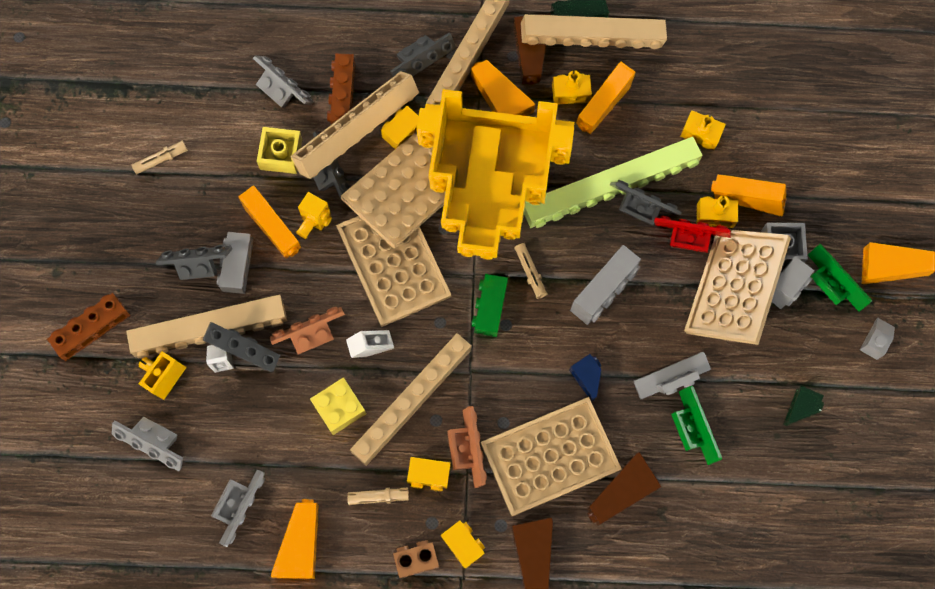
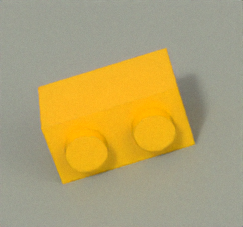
[381,106,419,149]
[407,457,451,491]
[441,521,485,569]

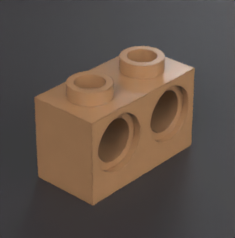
[393,540,439,579]

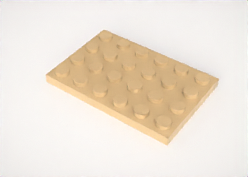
[341,131,446,249]
[336,216,452,327]
[684,230,791,345]
[480,397,622,517]

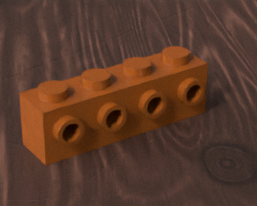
[327,53,356,125]
[47,293,130,361]

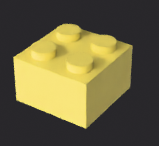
[257,127,303,174]
[310,377,366,435]

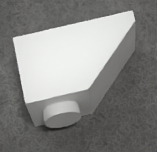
[346,330,394,358]
[206,345,234,372]

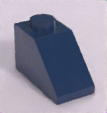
[569,354,601,402]

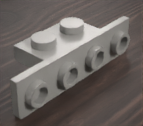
[253,55,314,108]
[634,352,711,399]
[112,416,183,471]
[211,470,265,547]

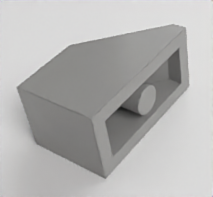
[860,318,895,360]

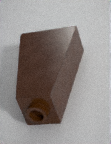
[513,13,550,85]
[587,452,661,526]
[511,518,553,589]

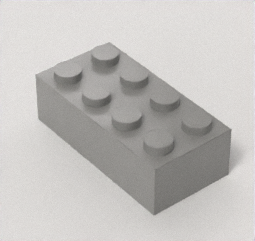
[570,245,641,325]

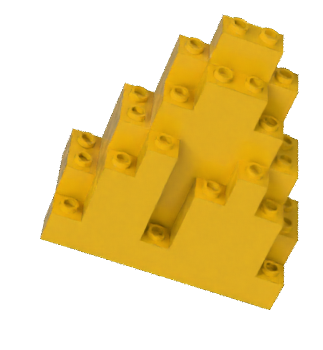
[417,89,575,260]

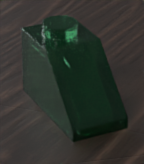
[783,386,824,426]

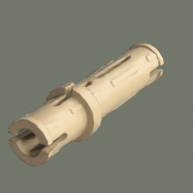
[131,140,188,175]
[514,243,548,299]
[348,487,409,505]

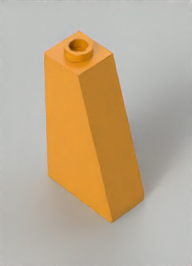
[471,60,535,116]
[576,62,635,135]
[711,174,787,216]
[238,185,301,259]
[861,242,935,284]
[271,499,319,579]

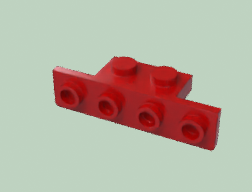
[654,216,731,253]

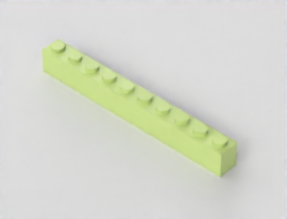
[524,137,703,228]

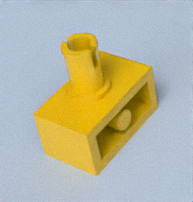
[552,71,592,104]
[681,110,726,150]
[296,192,332,239]
[697,196,738,228]
[139,351,187,400]

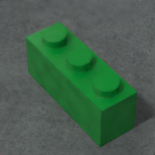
[471,274,508,337]

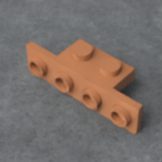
[270,307,345,354]
[447,406,487,488]

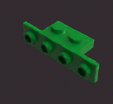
[808,244,872,312]
[671,386,722,465]

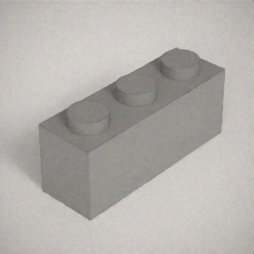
[217,232,253,294]

